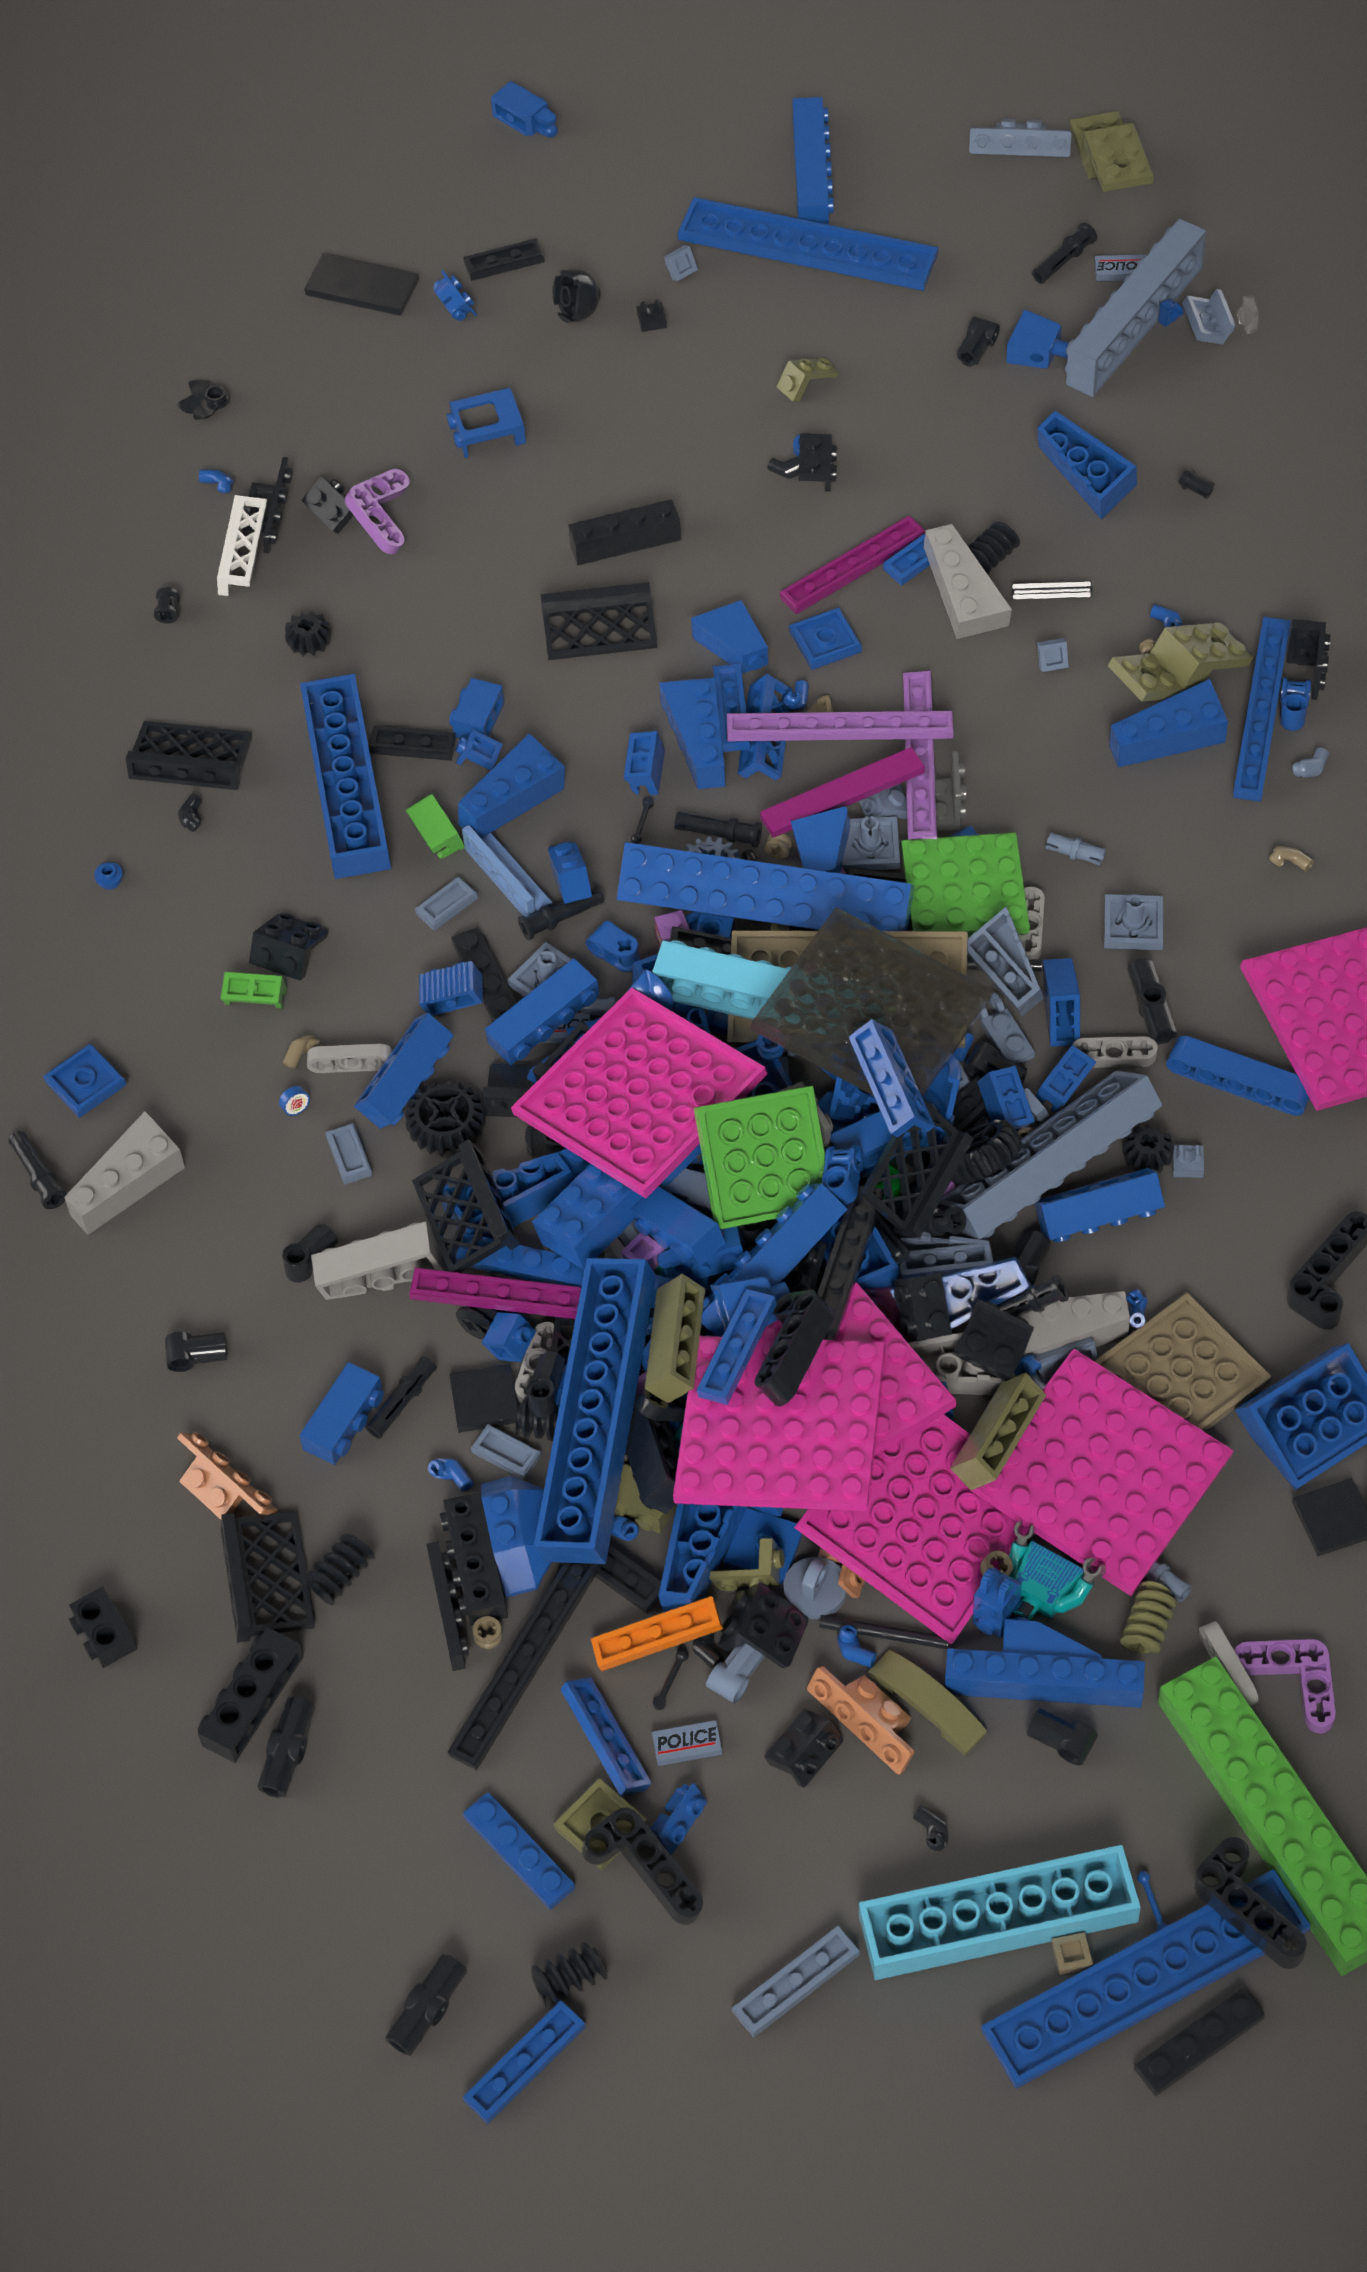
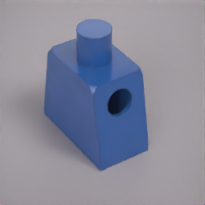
[1006,310,1069,369]
[710,1276,790,1331]

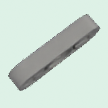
[1018,887,1045,960]
[1072,1037,1158,1068]
[307,1044,392,1073]
[515,1322,561,1403]
[1199,1621,1259,1706]

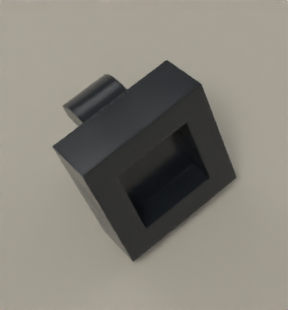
[636,299,667,332]

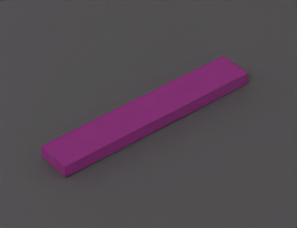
[780,515,926,614]
[760,747,925,838]
[409,1267,581,1319]

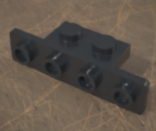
[242,457,293,554]

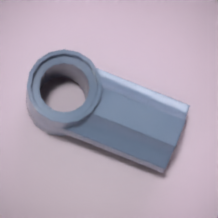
[706,1643,765,1704]

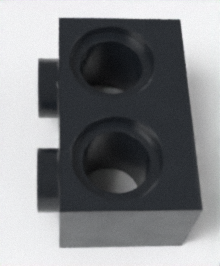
[69,1586,137,1668]

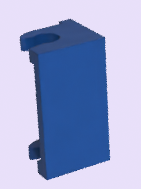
[624,731,665,795]
[1035,1045,1097,1112]
[977,1066,1035,1131]

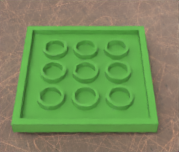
[901,833,1030,938]
[694,1086,825,1229]

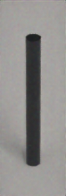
[819,1615,948,1650]

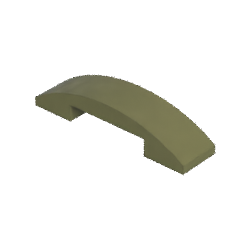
[867,1650,987,1756]

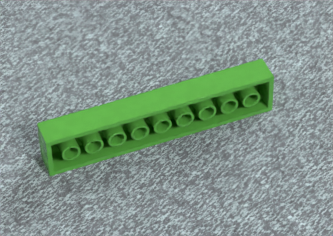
[1158,1657,1367,1976]

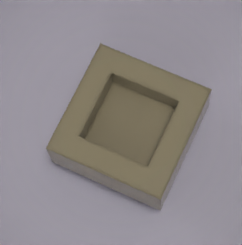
[1051,1932,1093,1975]

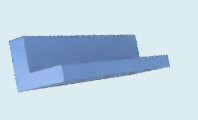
[462,825,552,917]

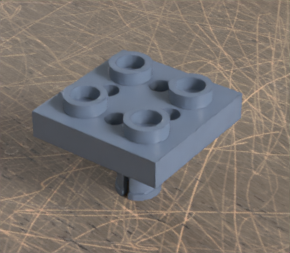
[842,816,900,872]
[1104,894,1163,950]
[508,942,590,997]

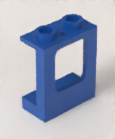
[447,388,526,458]

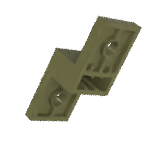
[1069,111,1153,192]
[1108,623,1253,702]

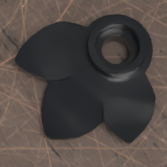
[177,380,230,420]

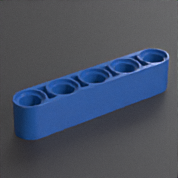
[1166,1036,1310,1116]

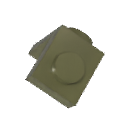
[777,357,839,402]
[709,1538,785,1591]

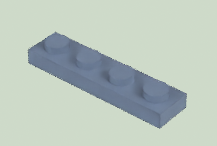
[732,1926,860,2038]

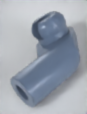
[1292,748,1329,778]

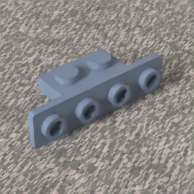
[969,119,1072,157]

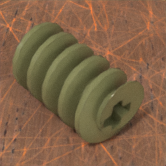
[1120,1581,1177,1654]

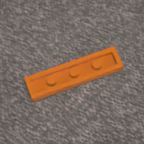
[591,1596,723,1672]

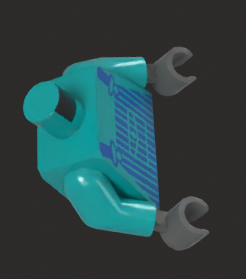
[1009,1520,1106,1621]

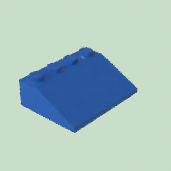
[1235,1343,1367,1489]

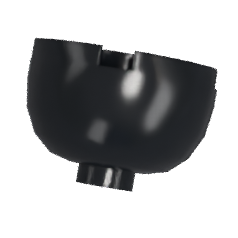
[552,269,600,323]

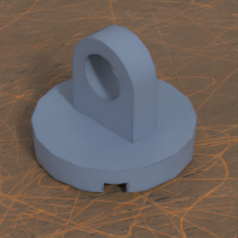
[783,1557,847,1619]

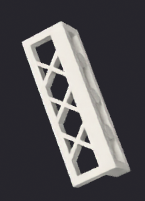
[217,495,267,596]

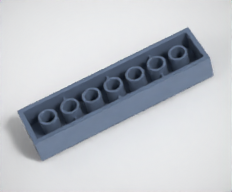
[1065,218,1206,397]
[937,1071,1163,1240]

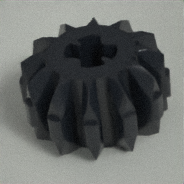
[285,610,331,657]
[1122,1123,1174,1173]

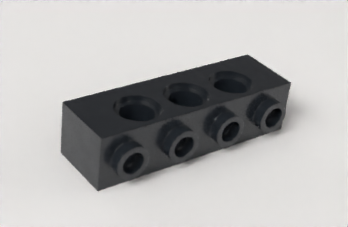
[198,1627,304,1763]

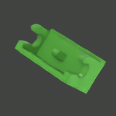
[406,794,465,859]
[221,972,287,1009]

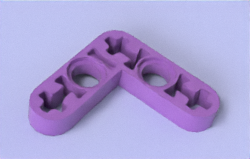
[345,469,410,554]
[1234,1639,1336,1734]

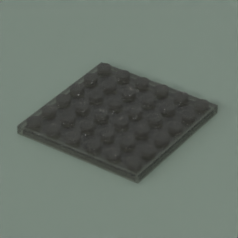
[750,907,994,1098]

